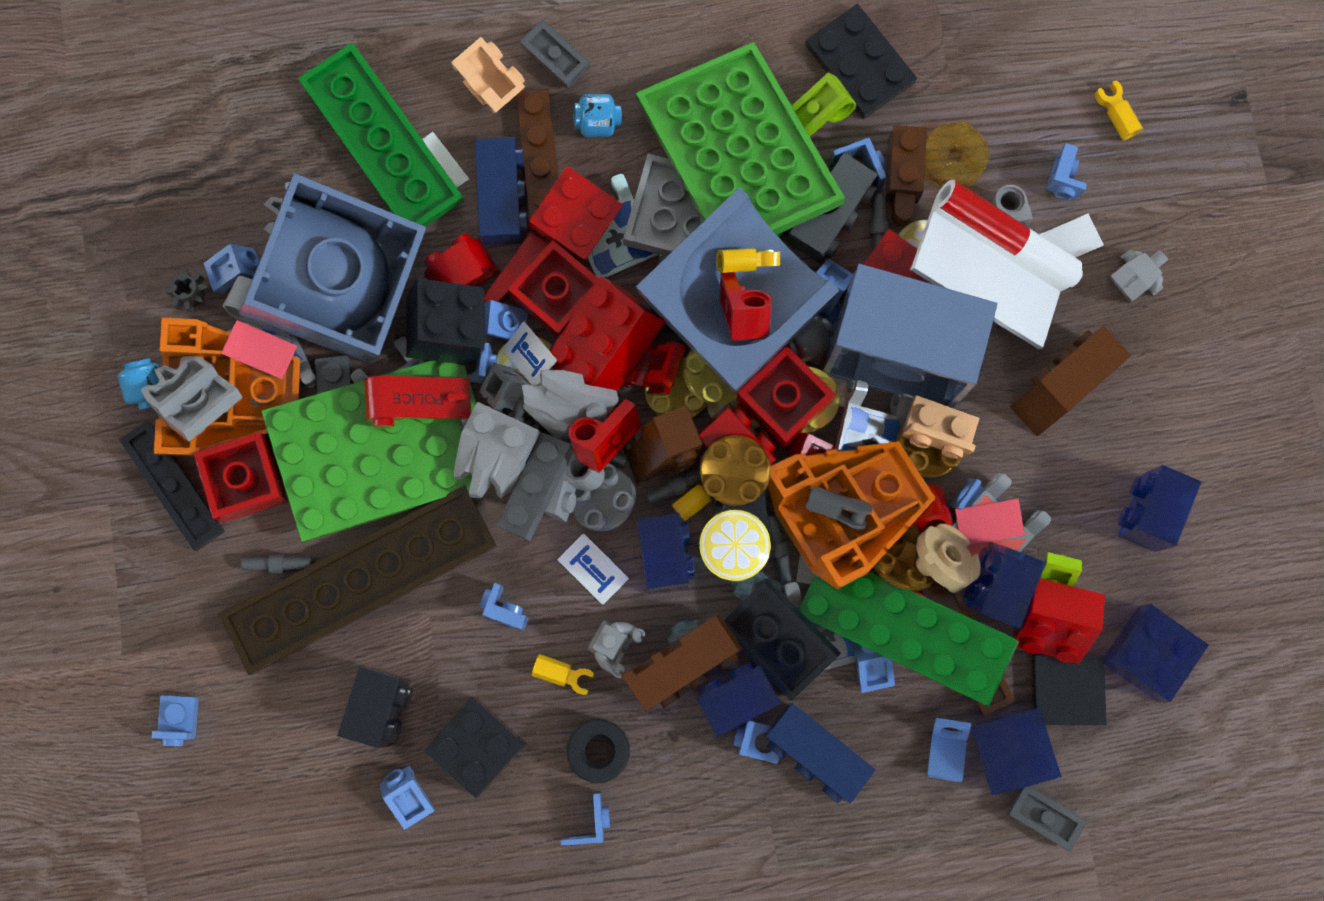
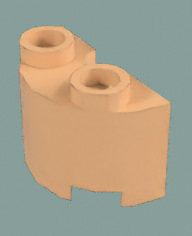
[451,37,525,113]

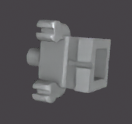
[1109,249,1168,303]
[587,619,645,678]

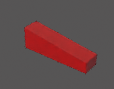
[484,233,548,303]

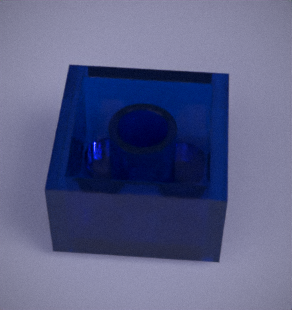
[1117,465,1202,552]
[638,513,695,593]
[964,542,1046,628]
[1104,604,1209,702]
[696,663,780,737]
[971,705,1062,796]

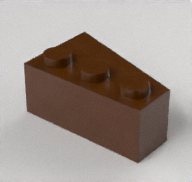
[1010,325,1131,437]
[622,405,702,484]
[622,614,743,712]

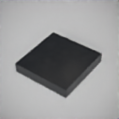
[1032,655,1107,725]

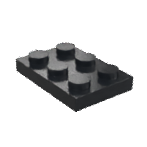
[805,3,917,119]
[725,578,841,701]

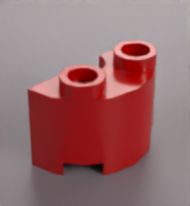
[424,233,501,286]
[622,341,686,396]

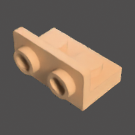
[901,395,980,460]

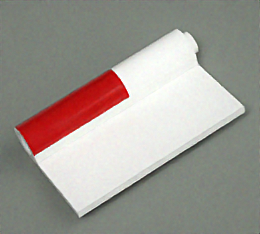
[911,179,1083,349]

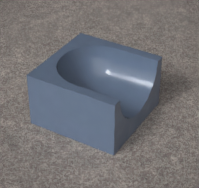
[239,173,426,363]
[636,187,839,395]
[823,264,998,408]

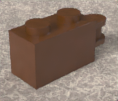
[885,125,927,226]

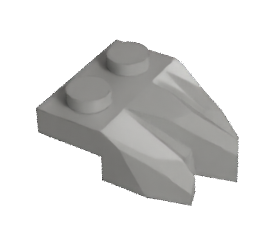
[140,356,243,441]
[521,370,619,442]
[453,402,541,499]

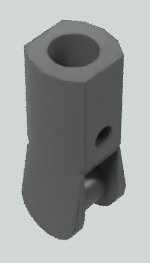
[805,485,873,530]

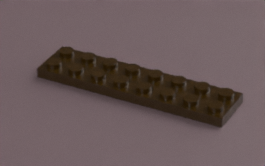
[218,485,497,675]

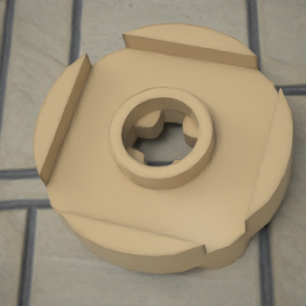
[916,524,980,594]

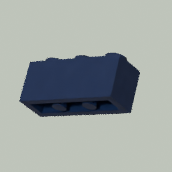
[475,137,528,245]
[763,703,876,804]

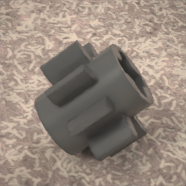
[165,269,211,313]

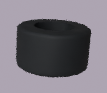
[567,719,630,783]

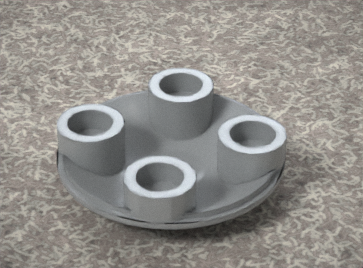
[572,464,636,532]

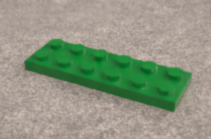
[298,42,465,227]
[799,572,1019,707]

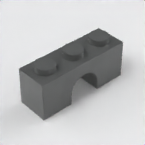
[787,153,878,263]

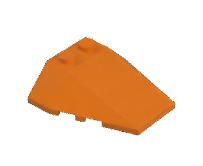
[154,317,301,456]
[768,441,935,589]

